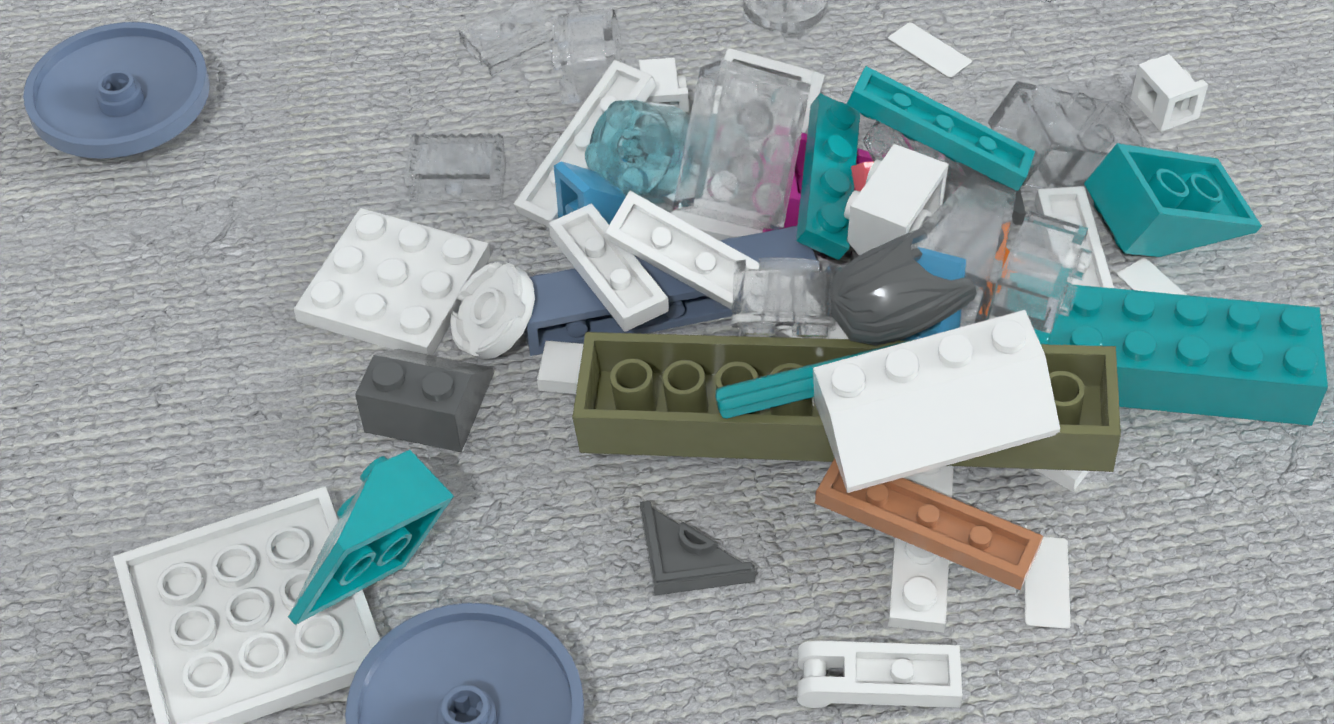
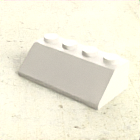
[813,310,1060,493]

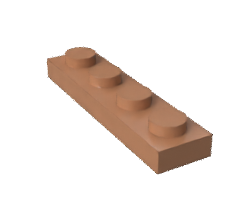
[815,458,1043,590]

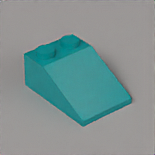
[1084,143,1262,257]
[288,450,454,625]

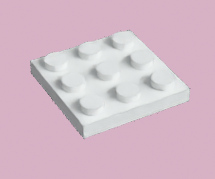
[294,208,491,355]

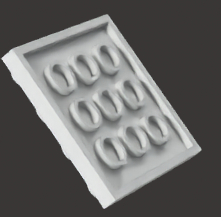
[113,486,380,724]

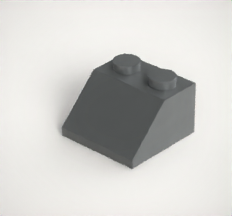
[355,349,494,452]

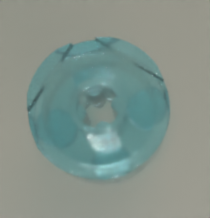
[585,100,700,198]

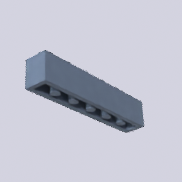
[524,226,820,356]

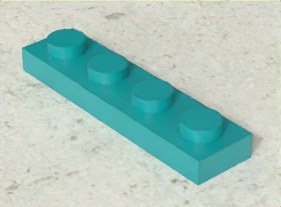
[846,66,1036,191]
[796,93,860,260]

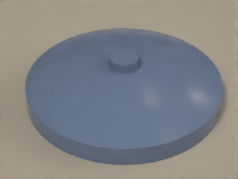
[23,22,210,159]
[345,603,584,724]

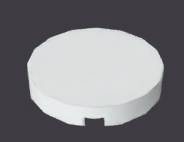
[450,262,535,360]

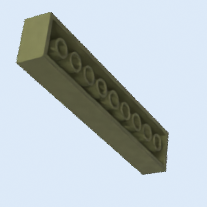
[572,332,1121,472]

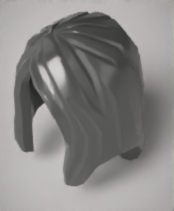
[830,229,977,346]

